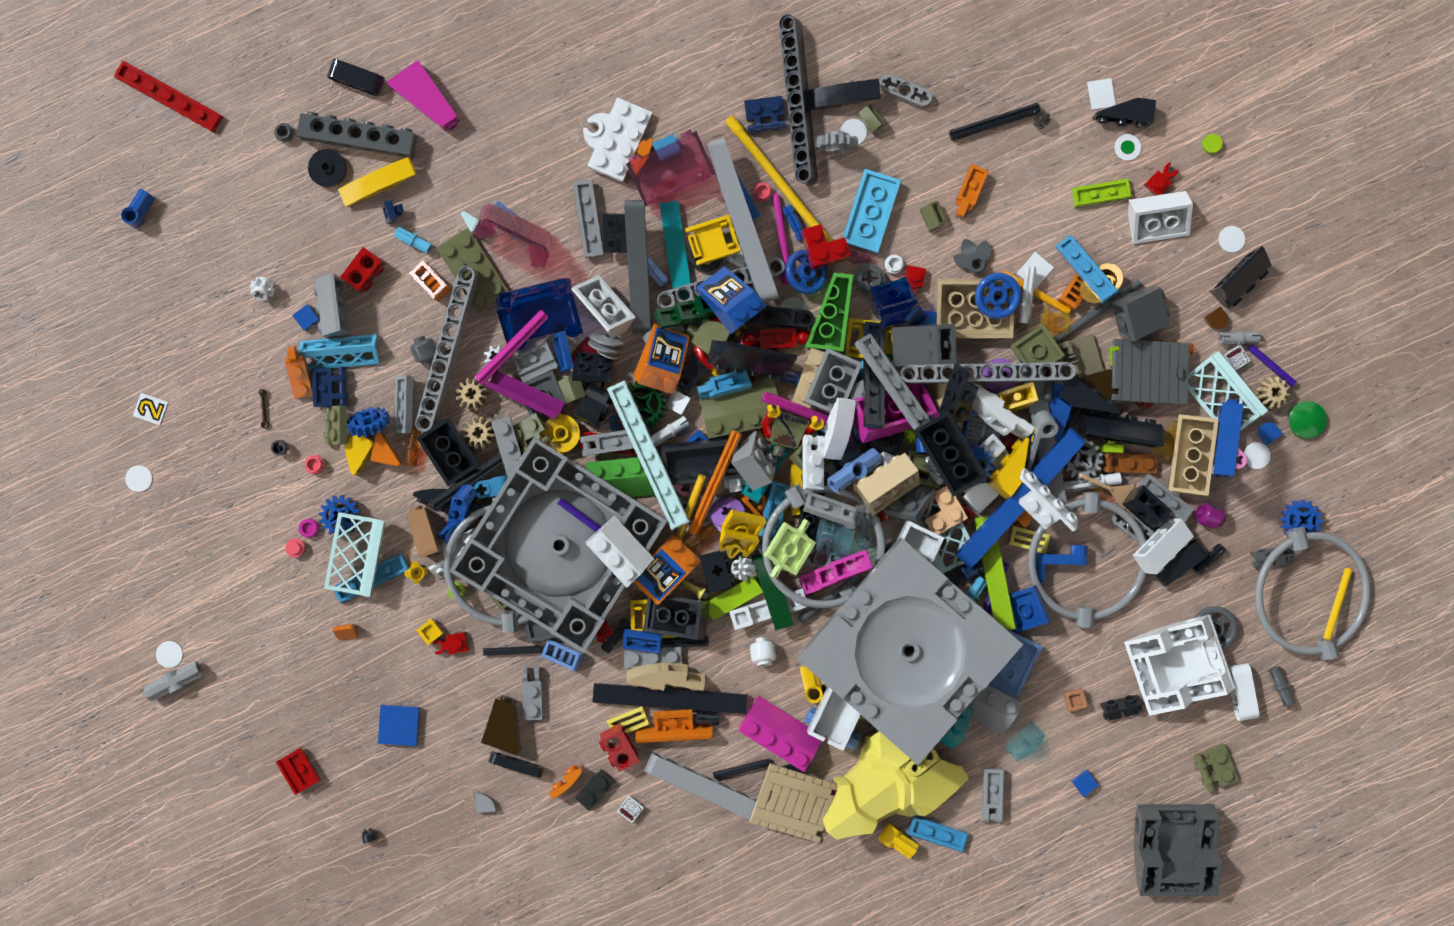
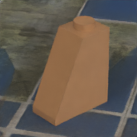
[407,506,443,558]

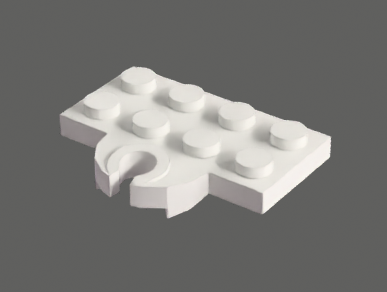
[583,97,652,183]

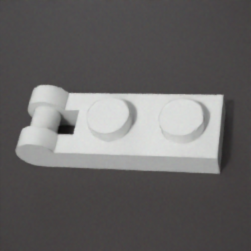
[803,435,825,491]

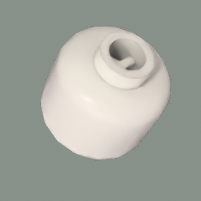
[750,637,776,667]

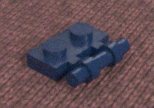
[744,96,786,134]
[312,368,349,407]

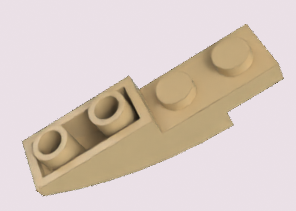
[626,662,705,691]

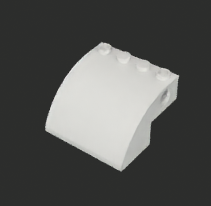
[1124,614,1235,716]

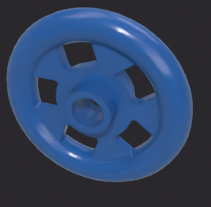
[785,250,828,294]
[975,273,1021,319]

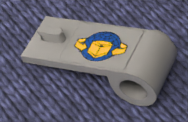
[1025,410,1058,471]

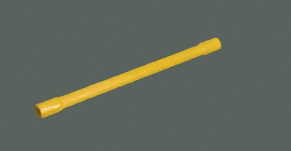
[725,115,833,242]

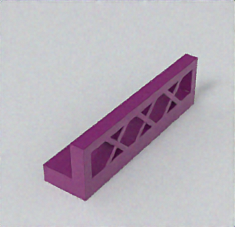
[485,370,565,420]

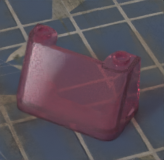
[626,130,716,208]
[469,204,552,269]

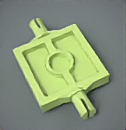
[764,519,816,580]

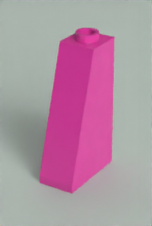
[387,60,460,131]

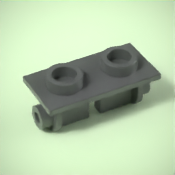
[1250,545,1295,570]

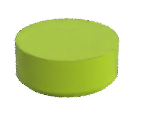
[1202,134,1223,154]

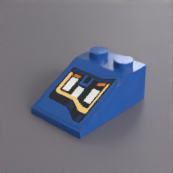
[695,266,766,334]

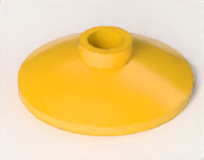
[542,414,580,453]

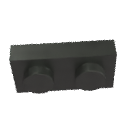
[575,769,615,811]

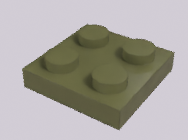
[1010,324,1065,375]

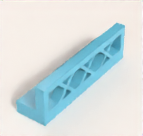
[298,334,380,370]

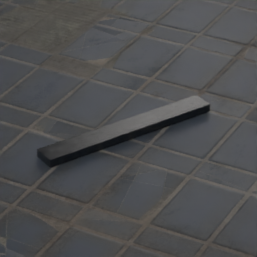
[592,683,747,714]

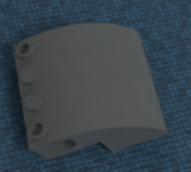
[1134,804,1223,896]

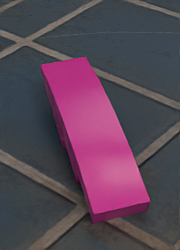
[798,550,873,596]

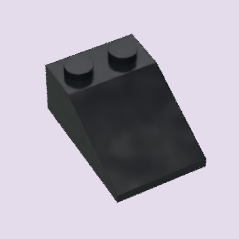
[643,595,710,640]

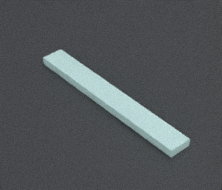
[607,380,689,530]

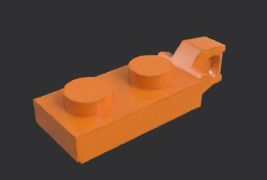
[955,164,989,218]
[285,346,313,399]

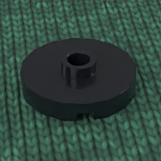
[308,149,347,188]

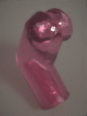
[848,245,871,264]

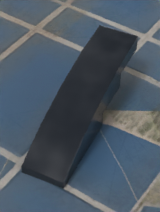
[809,78,881,110]

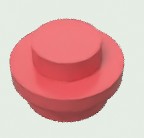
[753,182,772,202]
[305,455,324,474]
[285,538,305,558]

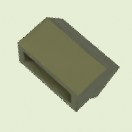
[858,104,886,134]
[920,201,947,231]
[558,376,586,404]

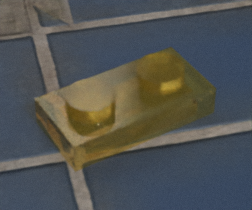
[1151,420,1178,462]

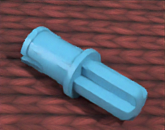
[394,227,432,254]
[966,576,987,602]

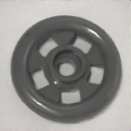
[1194,606,1238,650]

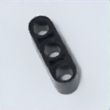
[326,59,385,96]
[1155,539,1209,587]

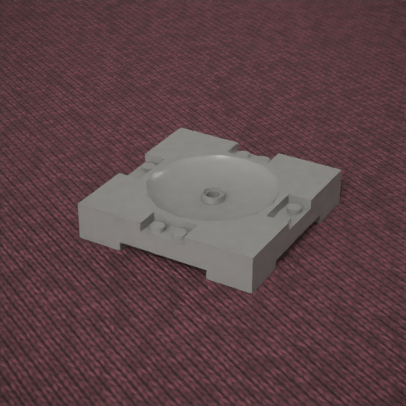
[449,437,667,653]
[796,538,1023,765]

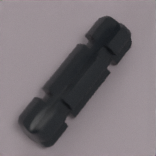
[1193,544,1226,575]
[601,619,631,653]

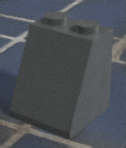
[1110,285,1170,342]

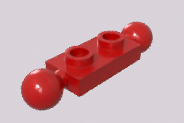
[742,328,810,350]

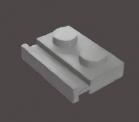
[512,342,558,383]

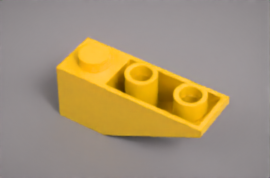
[988,437,1029,499]

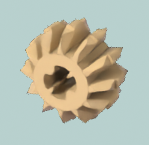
[1256,377,1291,409]
[456,378,489,410]
[463,417,495,449]

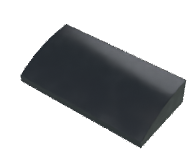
[661,438,742,485]

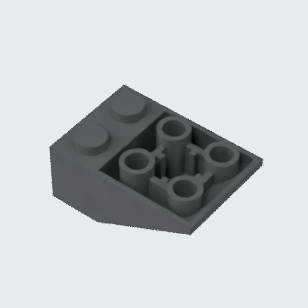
[892,323,957,366]

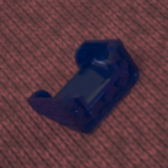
[496,278,583,351]

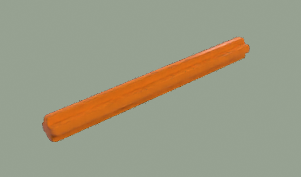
[689,430,741,535]

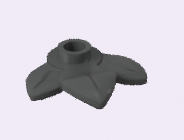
[954,239,991,275]

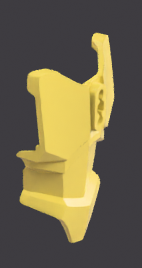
[822,731,968,840]

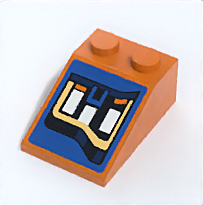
[633,323,690,394]
[633,534,701,605]

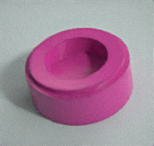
[299,519,319,538]

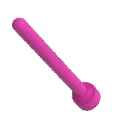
[772,193,797,284]

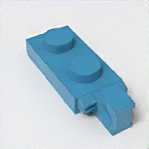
[697,370,752,399]

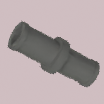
[1268,666,1295,707]

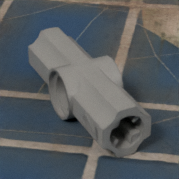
[143,661,204,702]

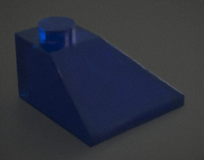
[870,277,918,328]

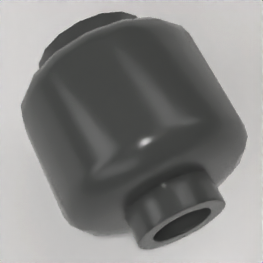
[410,335,436,365]

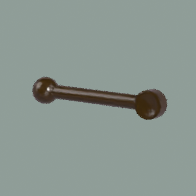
[258,389,269,429]

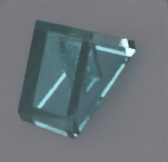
[1004,721,1045,761]

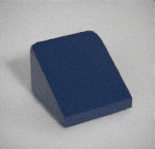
[903,305,926,326]

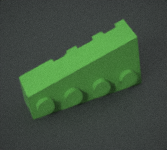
[805,273,854,354]

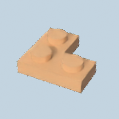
[924,486,967,534]

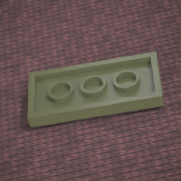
[436,228,510,313]

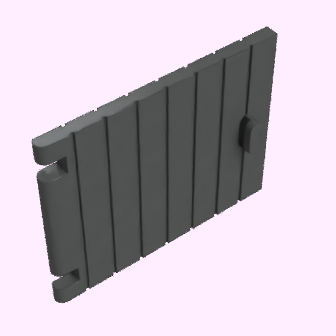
[1111,339,1189,405]

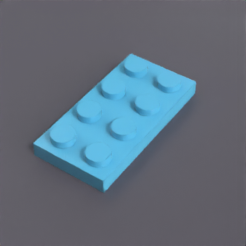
[843,169,901,254]

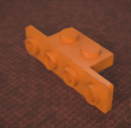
[635,709,713,743]

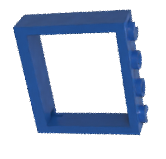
[1211,399,1244,478]

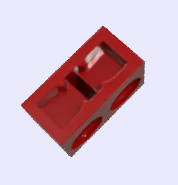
[340,247,385,293]
[599,723,640,772]

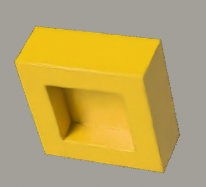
[416,618,444,645]

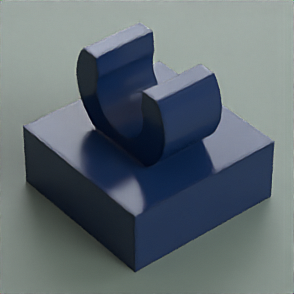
[382,200,404,224]

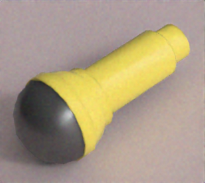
[681,580,709,600]

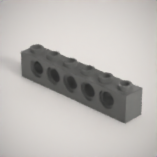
[296,111,417,159]

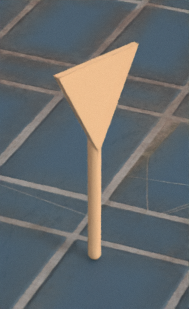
[1079,474,1135,510]

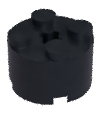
[575,384,613,429]

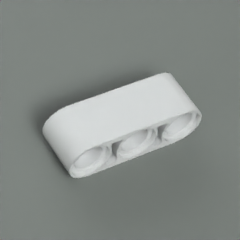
[1229,663,1259,721]

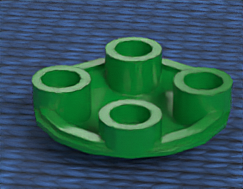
[1289,401,1327,439]

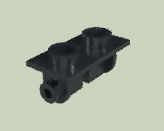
[1100,695,1143,721]

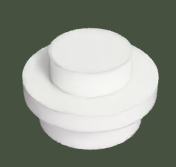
[885,255,904,274]

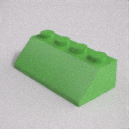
[586,455,663,497]

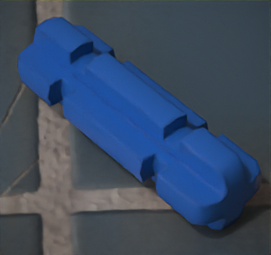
[783,205,803,241]

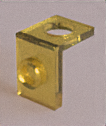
[1041,306,1070,333]

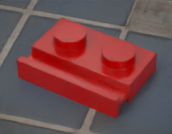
[276,747,321,795]

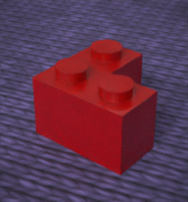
[801,224,851,270]

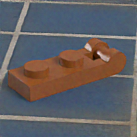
[1103,453,1157,474]

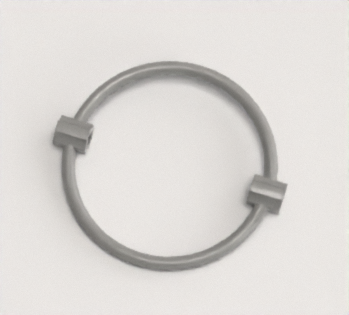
[762,484,885,608]
[1028,492,1146,628]
[444,498,564,633]
[1255,527,1370,660]

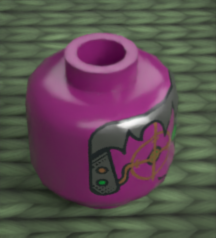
[1195,502,1226,530]

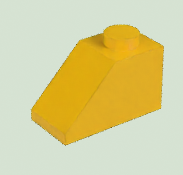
[997,382,1039,413]
[344,433,374,476]

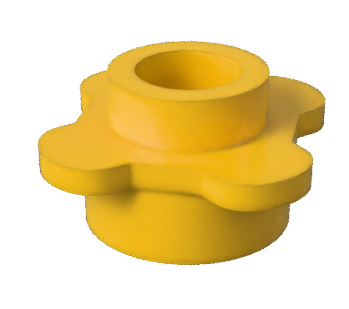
[404,561,428,584]

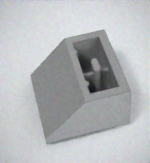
[732,431,777,491]

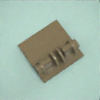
[1057,334,1104,378]

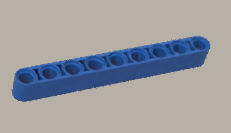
[956,427,1086,568]

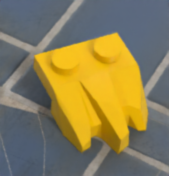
[719,509,767,559]

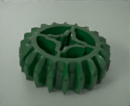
[616,380,668,430]

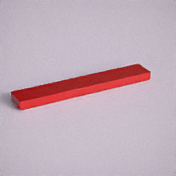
[113,60,223,133]

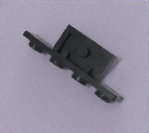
[939,364,979,423]

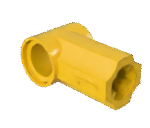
[799,666,823,703]
[878,822,919,859]

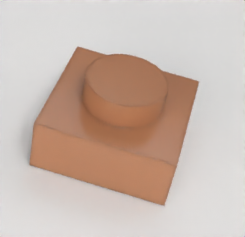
[1063,688,1088,712]

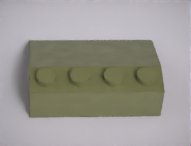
[697,374,781,440]

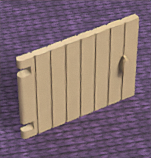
[749,763,838,843]

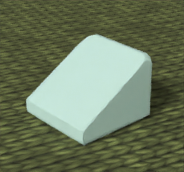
[461,211,482,236]

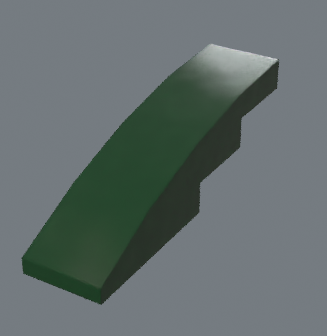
[654,296,716,330]
[751,554,794,631]

